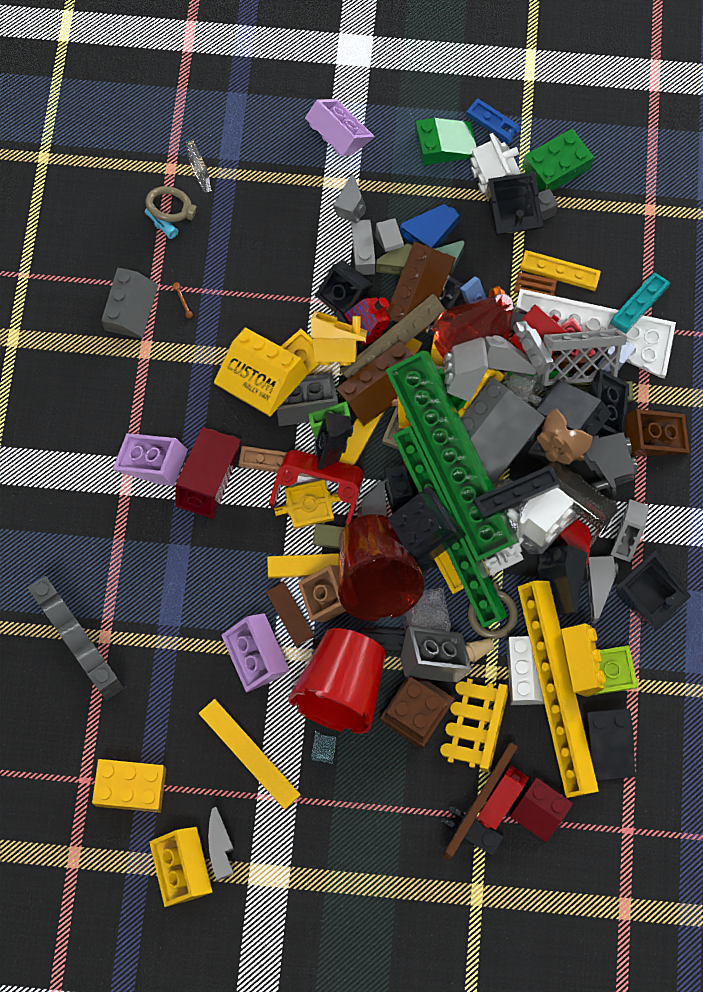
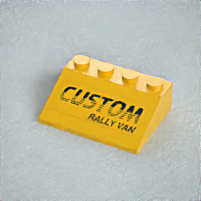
[214,327,309,417]

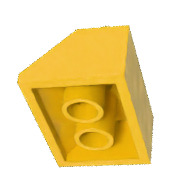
[561,623,606,697]
[149,827,212,907]

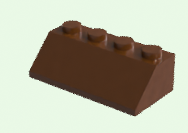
[387,241,456,333]
[336,341,413,427]

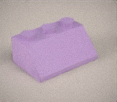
[305,99,375,156]
[221,613,290,692]

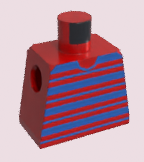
[344,297,390,345]

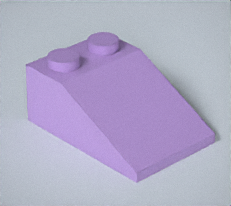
[113,433,188,486]

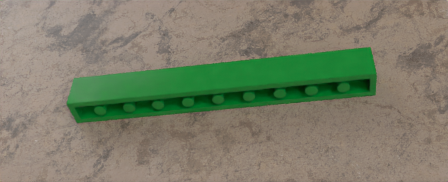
[392,426,508,628]

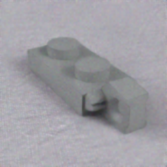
[513,321,553,375]

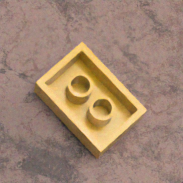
[92,759,166,813]

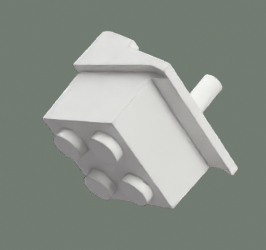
[470,133,521,200]
[507,488,574,547]

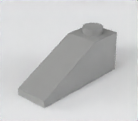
[351,220,375,275]
[485,335,541,376]
[586,556,618,623]

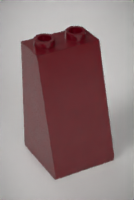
[175,427,241,519]

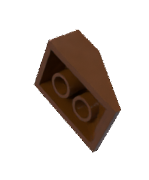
[625,409,690,457]

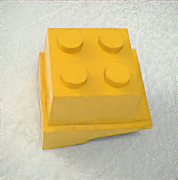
[311,311,367,366]

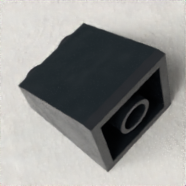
[535,380,612,438]

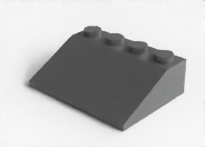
[461,377,546,484]

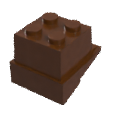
[379,677,455,750]

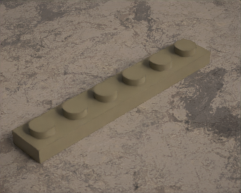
[340,294,446,380]

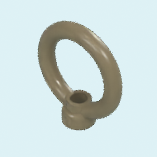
[145,186,197,222]
[468,583,518,639]

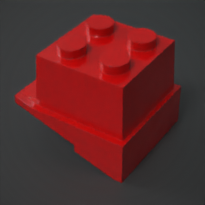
[510,304,568,356]

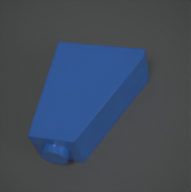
[400,204,460,249]

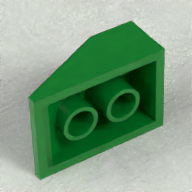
[415,118,477,166]

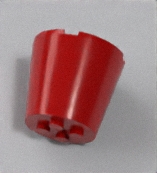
[288,628,386,734]

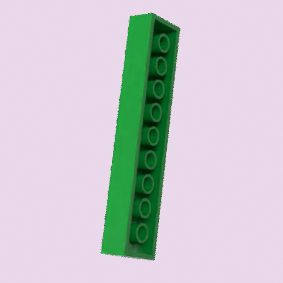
[386,351,519,562]

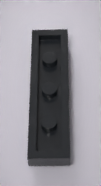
[473,465,561,520]

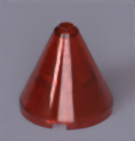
[432,294,514,359]

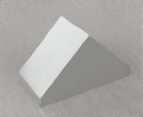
[375,218,404,252]

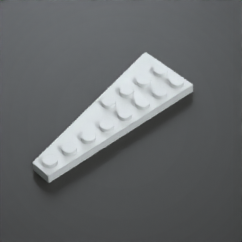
[515,289,676,378]

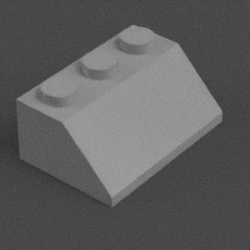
[443,337,488,402]

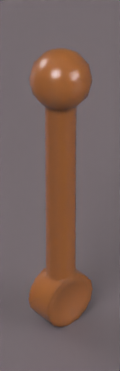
[173,283,193,319]

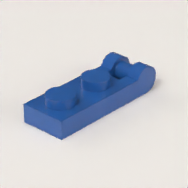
[466,98,520,144]

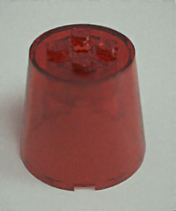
[338,514,424,621]

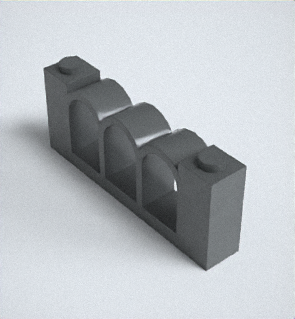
[28,576,124,701]

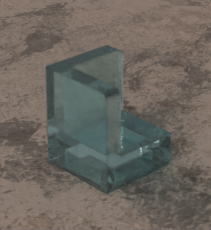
[311,732,337,763]

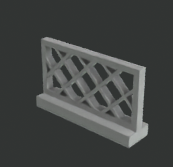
[541,329,627,386]

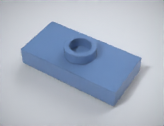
[460,276,489,319]

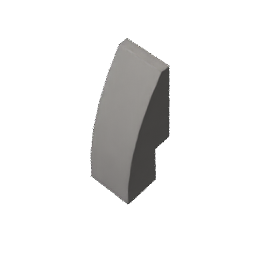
[208,807,234,881]

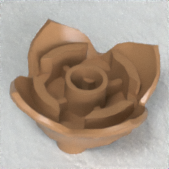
[537,408,593,464]

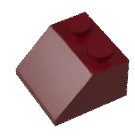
[510,778,573,842]

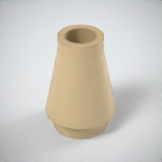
[465,638,495,663]

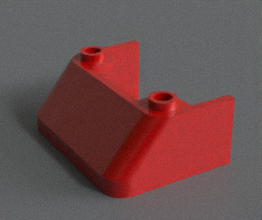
[269,450,364,528]

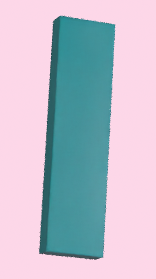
[609,272,671,334]

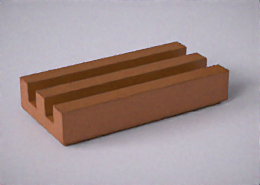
[514,272,557,296]

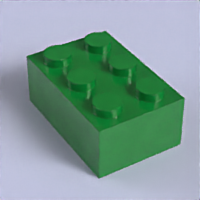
[522,129,594,192]

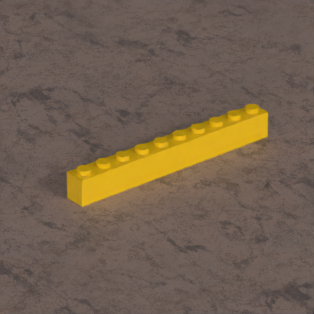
[518,581,599,798]

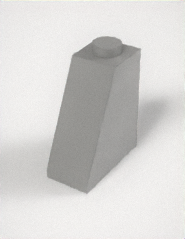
[611,499,649,562]

